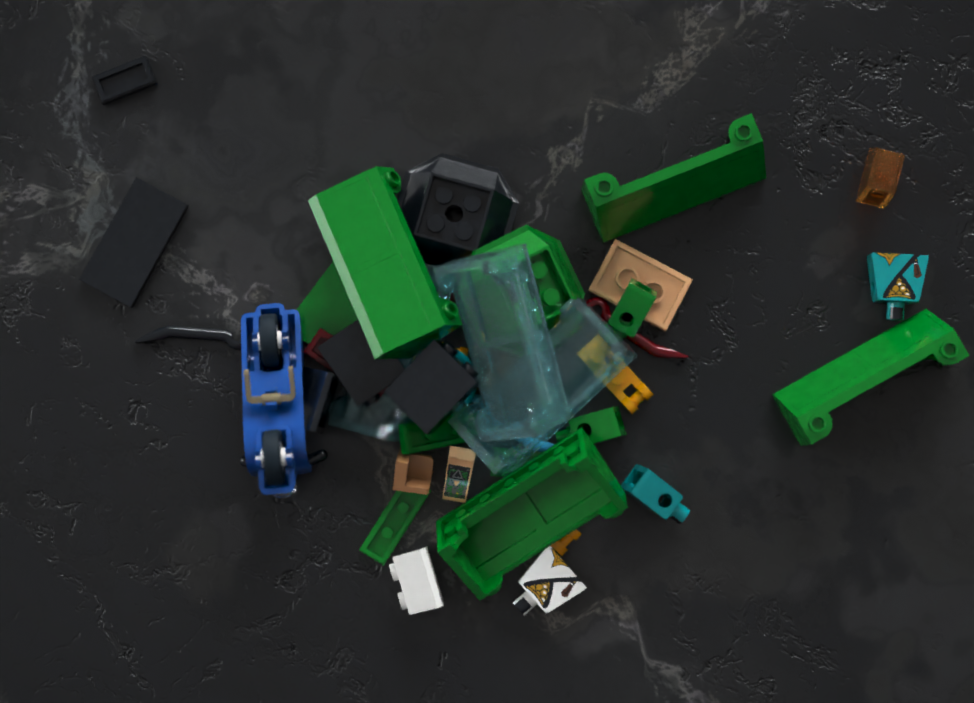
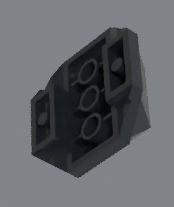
[397,153,519,280]

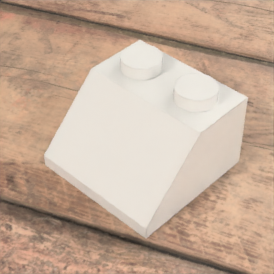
[389,546,444,615]

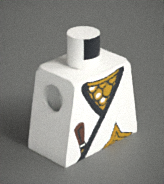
[513,546,587,616]

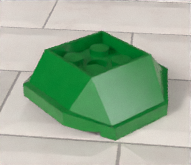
[456,225,585,358]

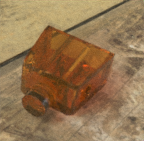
[856,147,905,209]

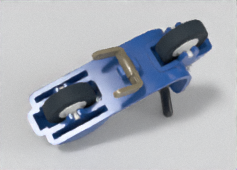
[240,303,328,498]

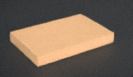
[588,239,693,332]

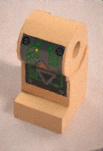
[442,446,477,503]

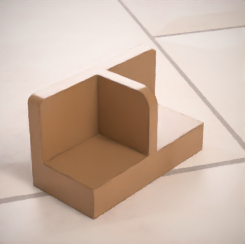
[393,445,434,495]

